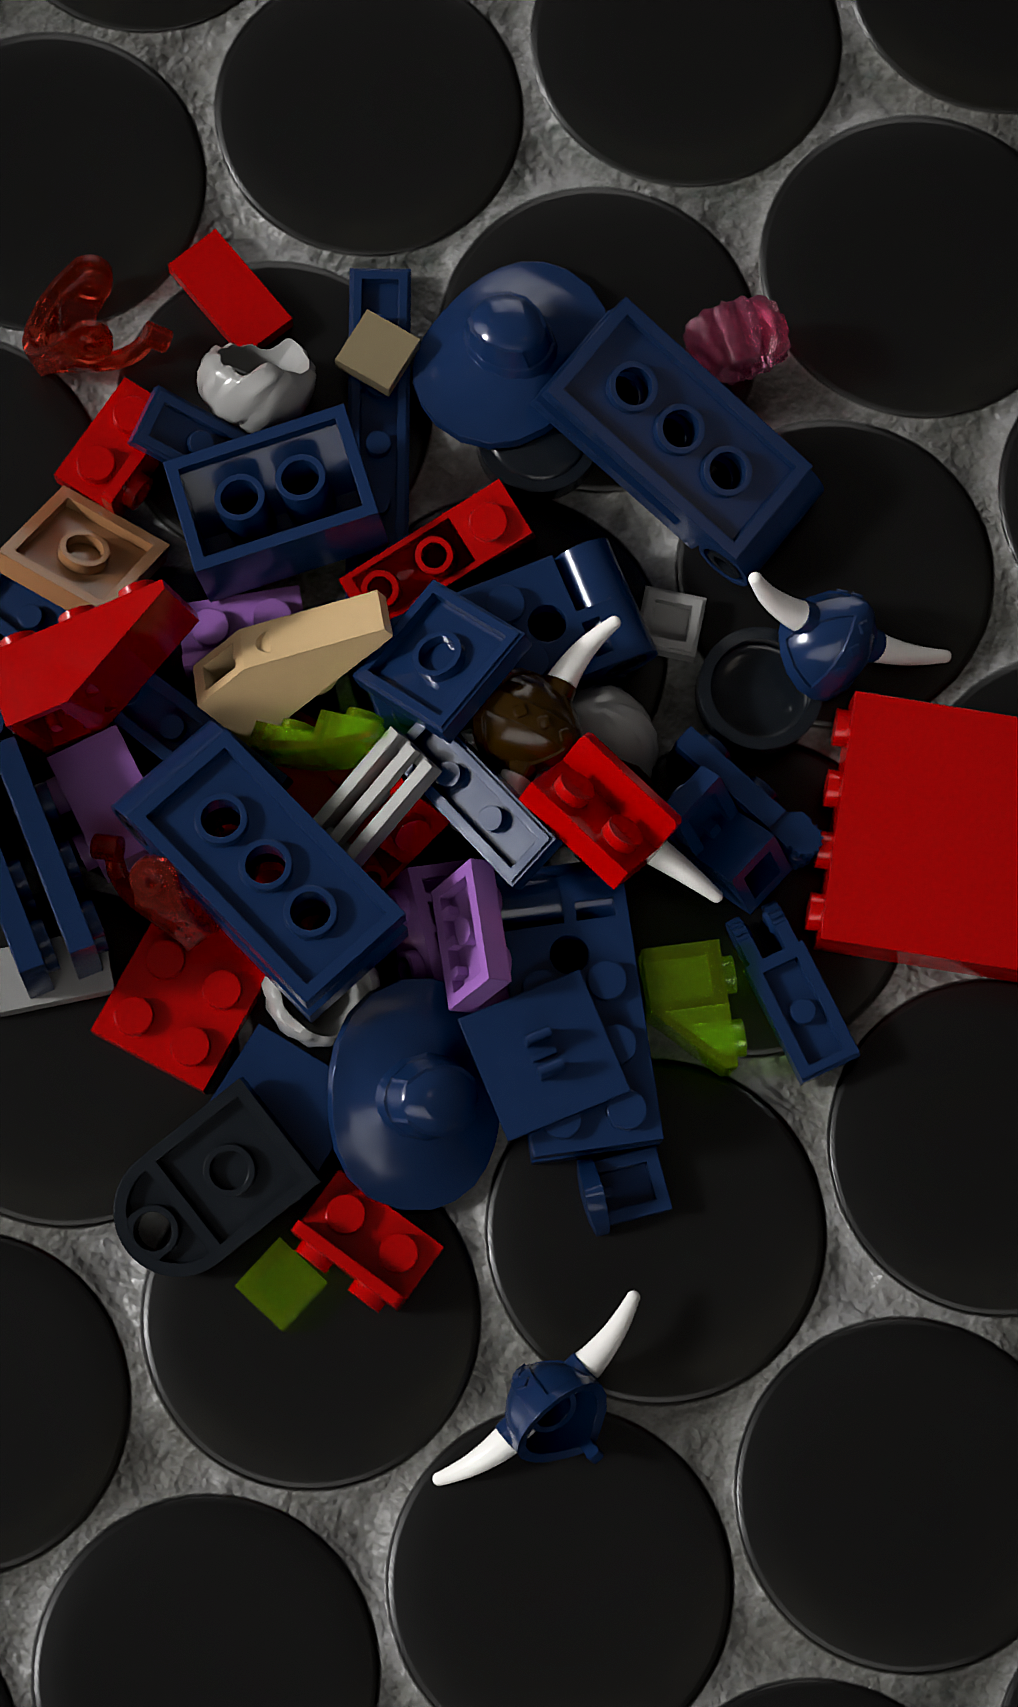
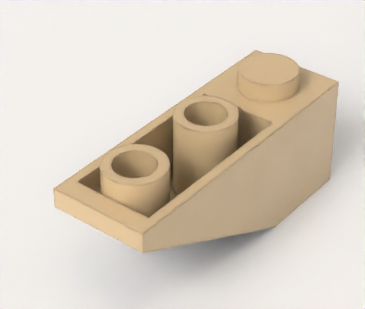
[193,590,393,747]

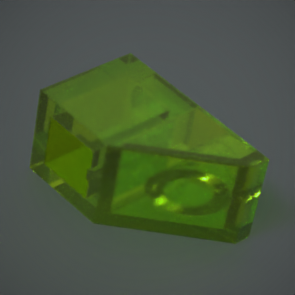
[638,939,747,1077]

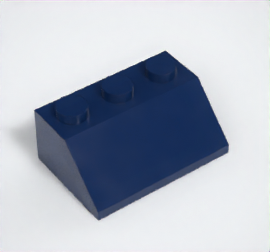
[163,403,390,603]

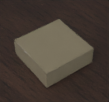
[335,309,421,397]

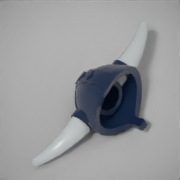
[748,572,952,701]
[432,1290,640,1486]

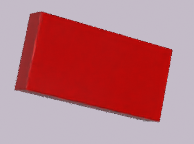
[168,229,293,349]

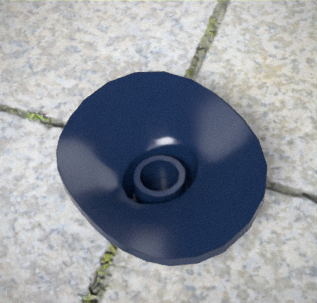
[412,262,606,450]
[327,978,499,1210]

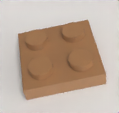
[0,485,170,610]

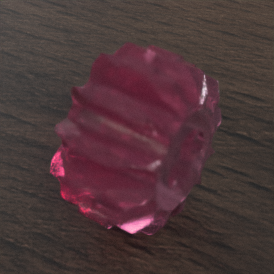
[683,295,791,385]

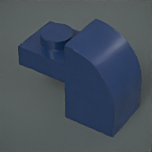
[666,765,793,915]

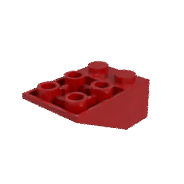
[0,579,199,754]

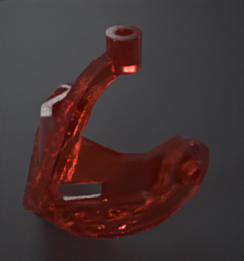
[22,254,173,376]
[90,826,226,952]

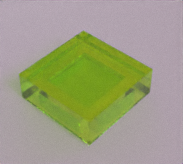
[235,1237,328,1332]

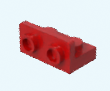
[54,377,161,517]
[518,732,682,890]
[291,1170,444,1313]

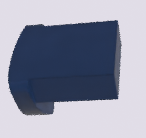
[577,1146,672,1237]

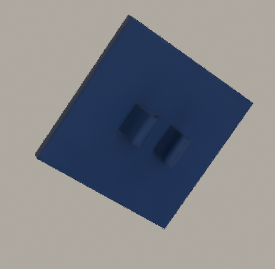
[458,970,631,1142]

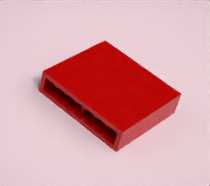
[805,691,1018,983]

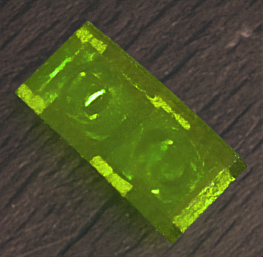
[248,707,387,771]

